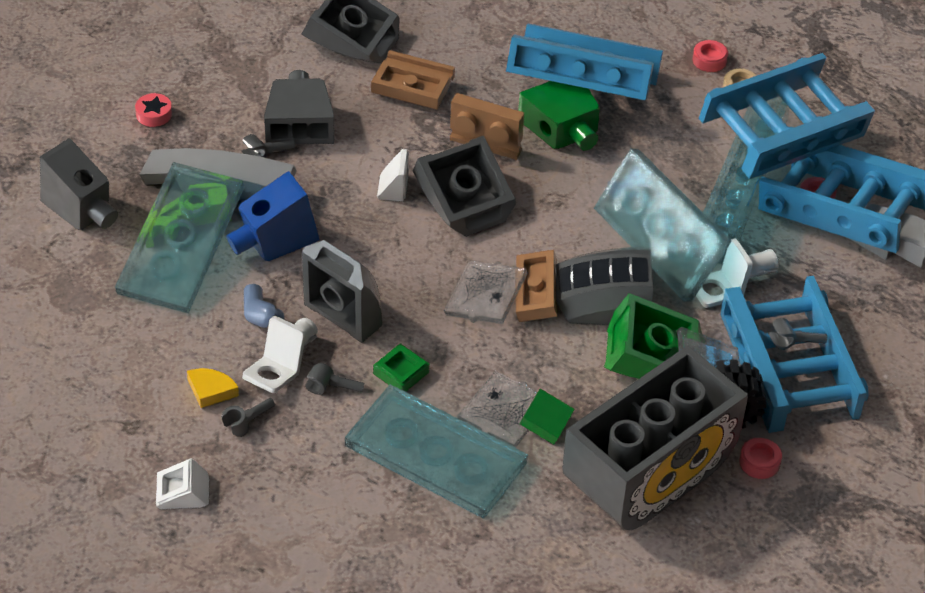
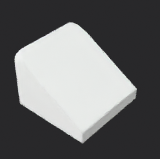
[377,149,409,202]
[156,458,209,509]

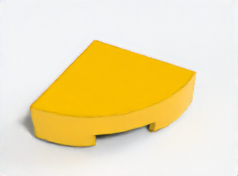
[187,368,239,408]

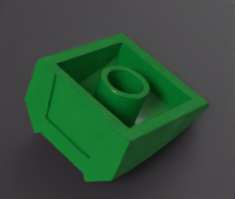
[604,293,704,379]

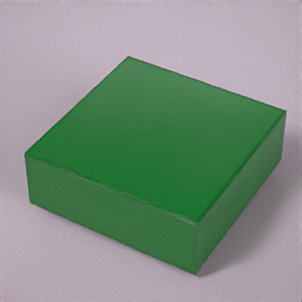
[373,343,430,395]
[519,388,575,445]

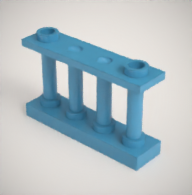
[506,23,663,100]
[699,53,875,179]
[758,145,925,253]
[720,275,869,433]

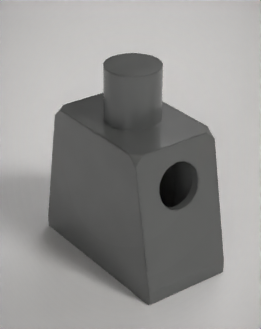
[264,70,334,145]
[40,138,118,230]

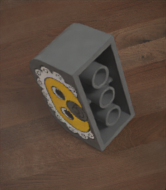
[562,346,748,530]

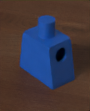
[226,171,320,261]

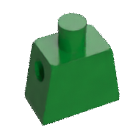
[518,81,600,151]

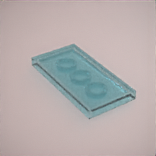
[594,148,732,302]
[115,162,245,314]
[345,384,528,519]

